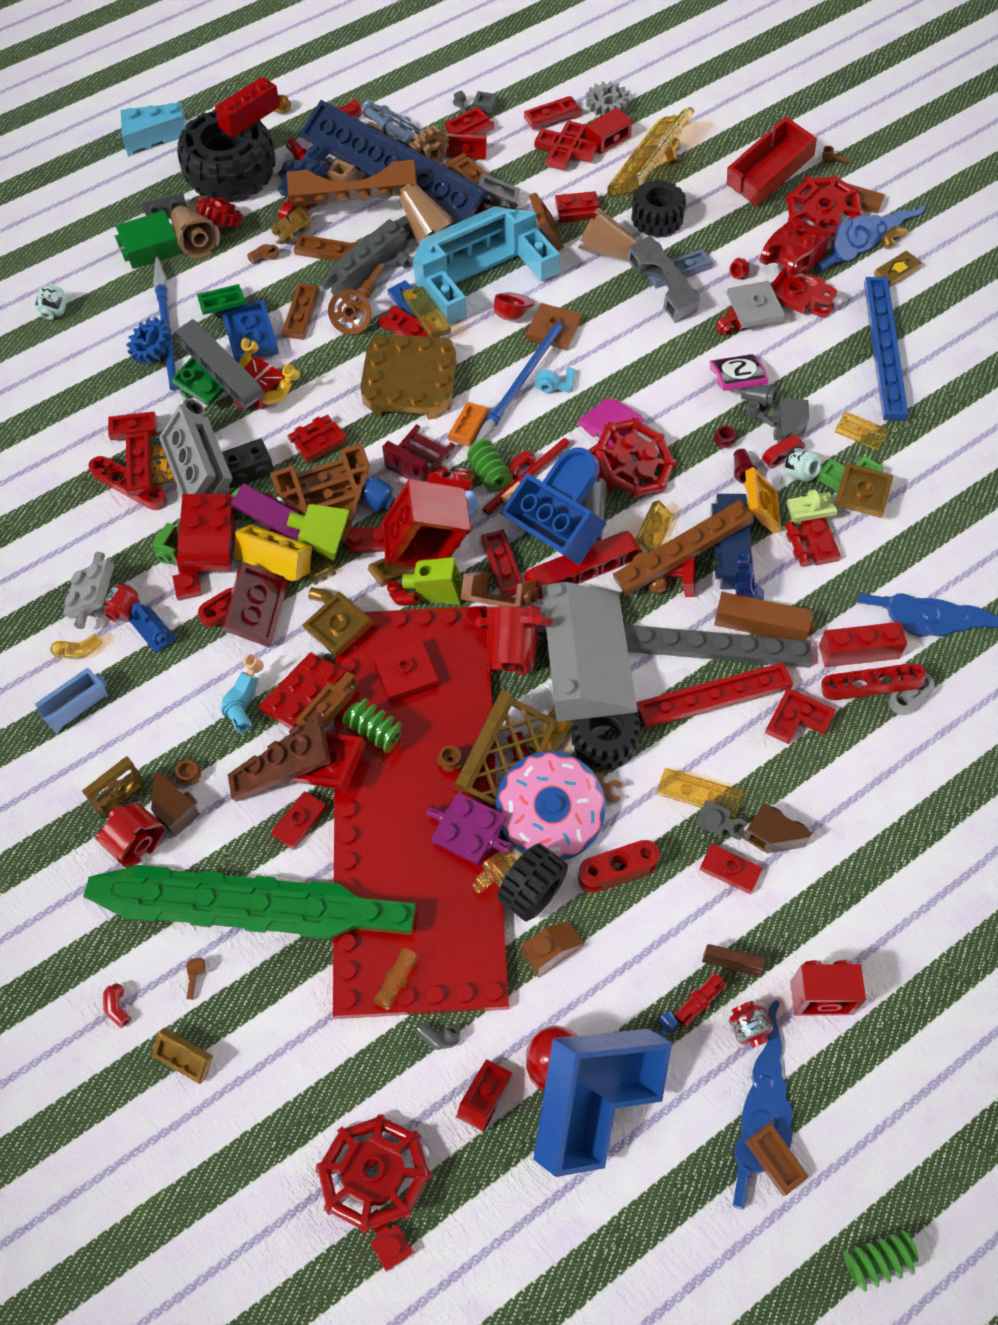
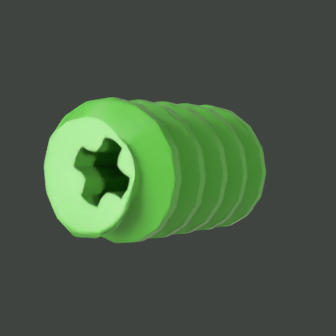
[467,439,513,492]
[343,698,402,753]
[843,1230,919,1292]

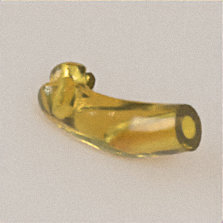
[50,634,102,660]

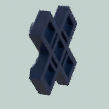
[277,145,330,196]

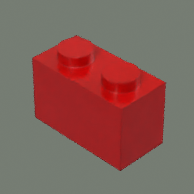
[585,108,632,154]

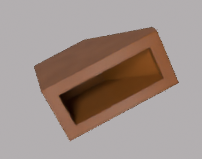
[522,921,585,978]

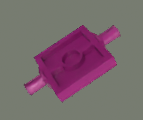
[427,792,512,867]

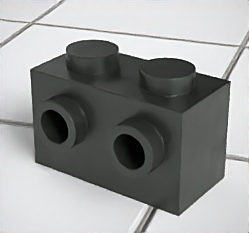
[222,438,274,489]

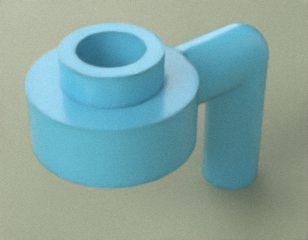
[535,367,575,393]

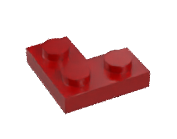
[765,687,836,744]

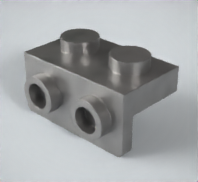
[477,173,520,209]

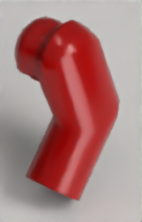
[387,581,421,606]

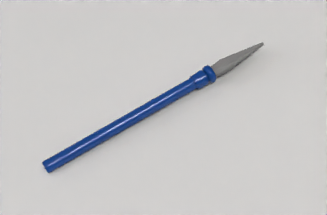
[153,257,178,391]
[471,322,563,446]

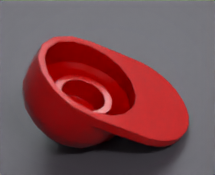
[493,292,535,321]

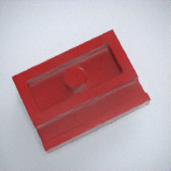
[445,107,494,136]
[555,191,599,223]

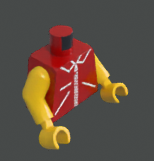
[233,338,300,409]

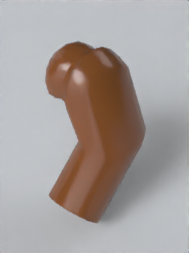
[247,244,279,264]

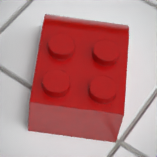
[178,494,235,572]

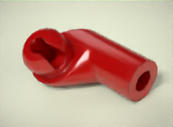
[509,450,536,480]
[103,983,131,1028]

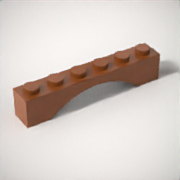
[287,160,417,207]

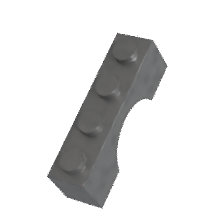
[627,235,700,323]

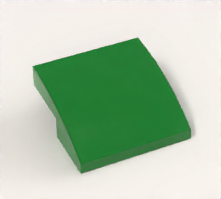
[197,284,246,315]

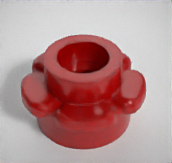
[729,257,750,279]

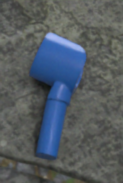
[658,1011,678,1038]

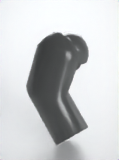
[415,1022,460,1050]

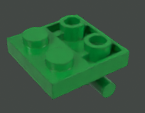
[172,357,224,407]

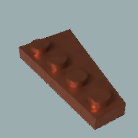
[227,712,331,801]

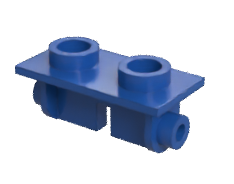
[129,603,177,653]

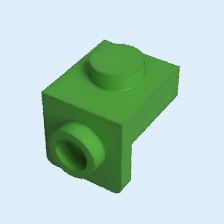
[152,523,178,566]

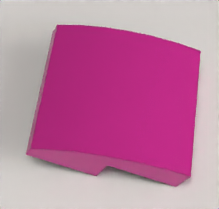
[577,398,645,447]

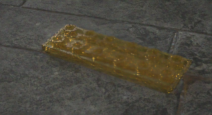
[607,107,695,196]

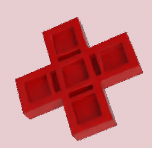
[534,120,599,171]

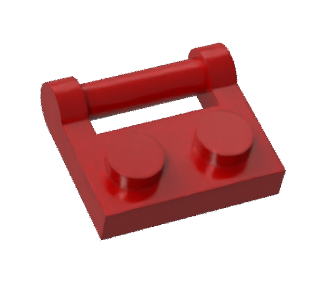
[427,465,477,491]

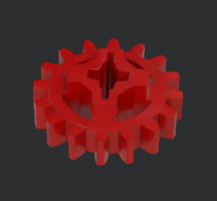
[196,197,243,227]

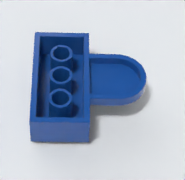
[500,447,607,565]

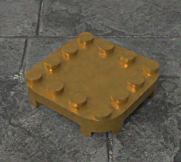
[360,335,457,420]

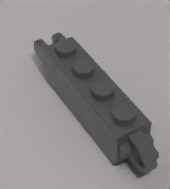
[321,216,412,295]

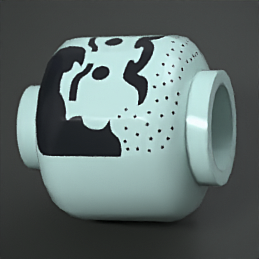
[35,285,68,320]
[785,448,821,482]

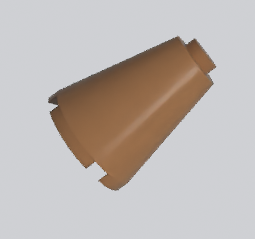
[399,183,455,244]
[171,206,220,259]
[578,208,638,261]

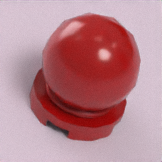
[526,1025,578,1091]

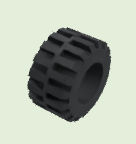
[631,180,686,237]
[572,713,640,770]
[497,843,568,922]

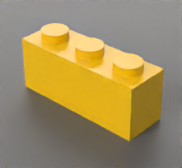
[234,524,312,581]

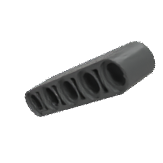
[173,319,264,409]

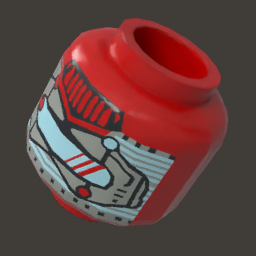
[103,584,140,622]
[728,1000,773,1048]

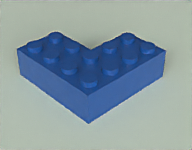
[533,1029,672,1177]

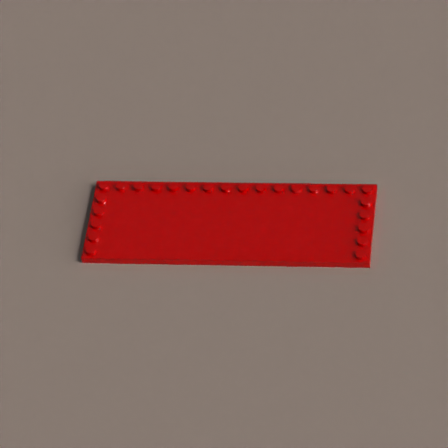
[333,606,509,1019]

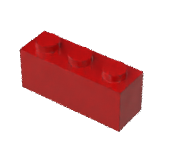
[215,76,280,137]
[819,622,908,668]

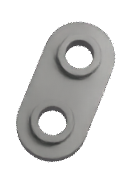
[888,673,935,715]

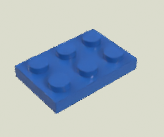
[221,300,279,363]

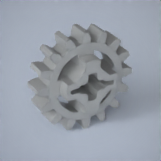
[586,81,629,116]

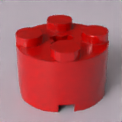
[95,802,165,868]

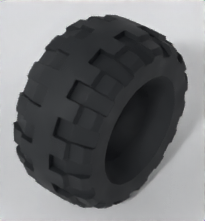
[177,109,276,202]

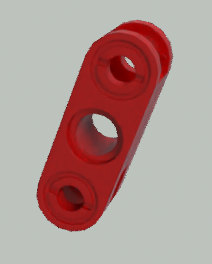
[578,840,660,894]

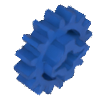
[126,317,173,365]

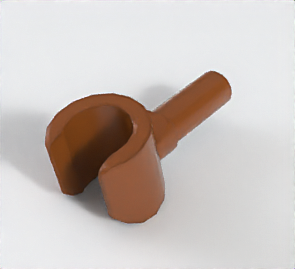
[822,145,851,164]
[186,957,206,1000]

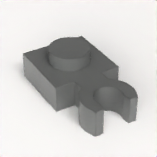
[695,799,748,840]

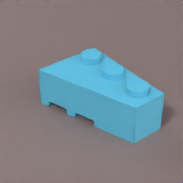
[121,102,186,157]

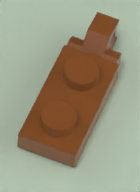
[295,672,359,730]

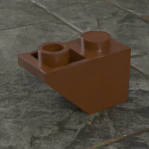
[151,771,200,837]
[743,804,812,854]

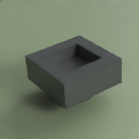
[472,91,497,114]

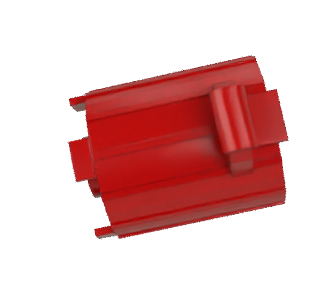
[475,605,553,674]

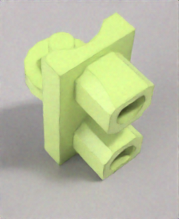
[786,490,837,526]

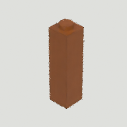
[714,591,815,640]

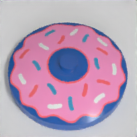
[495,751,606,861]

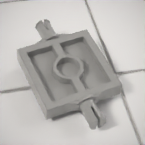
[63,551,115,629]

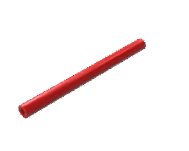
[482,438,570,515]

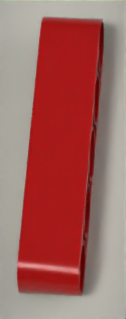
[523,531,643,599]

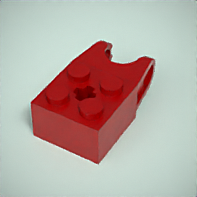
[759,218,831,277]

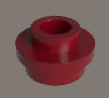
[713,425,737,448]

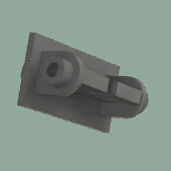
[142,193,187,218]

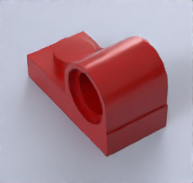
[456,1059,513,1132]

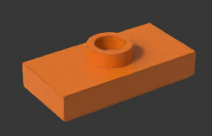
[448,401,489,447]

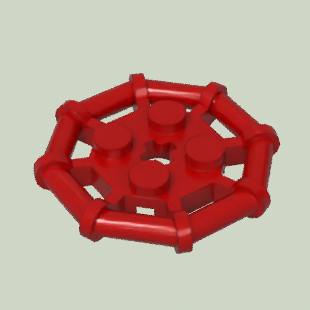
[785,174,864,236]
[593,417,676,498]
[315,1114,432,1233]

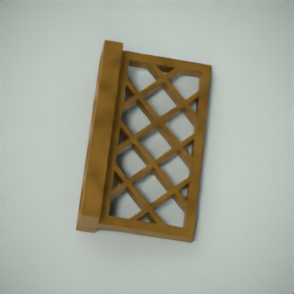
[452,689,557,808]

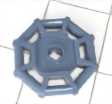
[362,100,425,143]

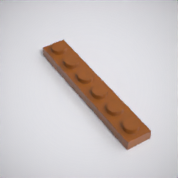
[613,500,754,596]

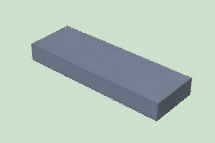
[646,249,713,289]

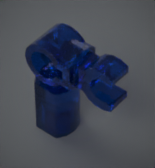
[735,554,764,600]

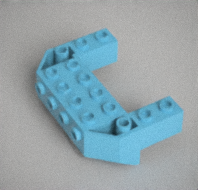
[413,206,560,325]

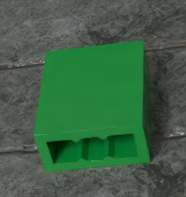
[114,210,181,269]

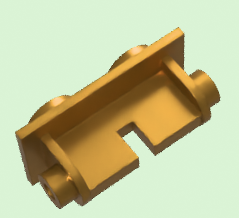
[271,207,316,244]

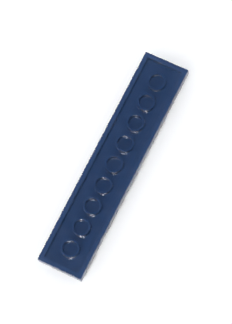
[299,100,487,224]

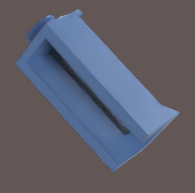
[35,667,109,735]

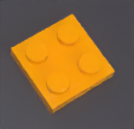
[744,467,782,533]

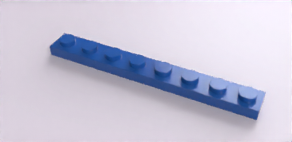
[864,277,908,420]

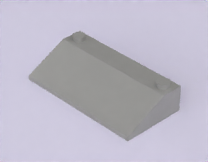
[542,582,637,722]

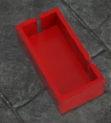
[726,116,817,207]

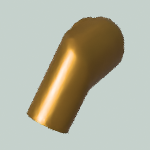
[663,138,681,165]
[881,226,908,249]
[308,587,334,603]

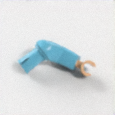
[221,654,264,733]

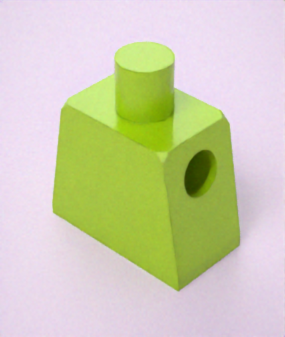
[287,504,349,560]
[402,557,463,605]

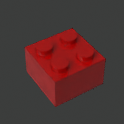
[790,960,866,1016]

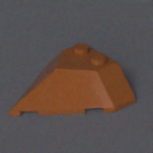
[270,443,370,544]

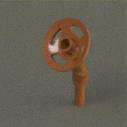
[328,263,385,335]

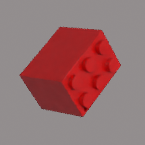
[381,479,472,568]

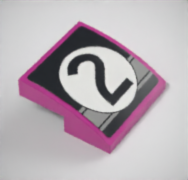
[710,354,768,391]

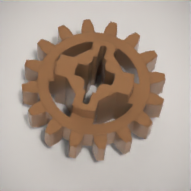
[409,126,449,163]

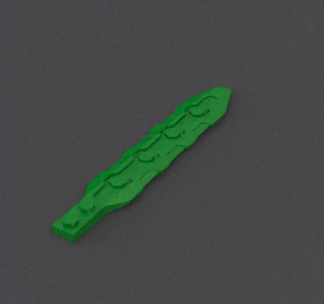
[83,865,417,940]

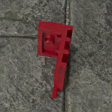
[382,424,455,482]

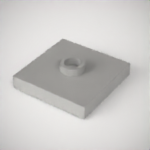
[726,280,785,328]

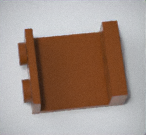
[461,571,539,608]

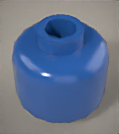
[360,477,395,513]

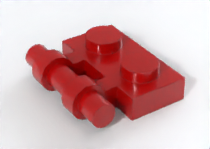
[287,414,347,464]
[785,517,841,567]

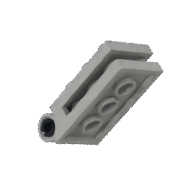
[159,398,232,498]

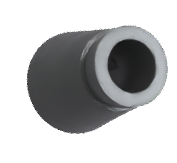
[741,385,777,408]

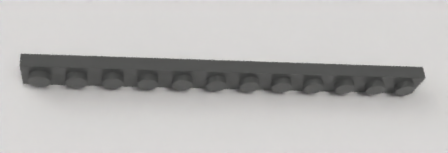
[537,625,811,668]

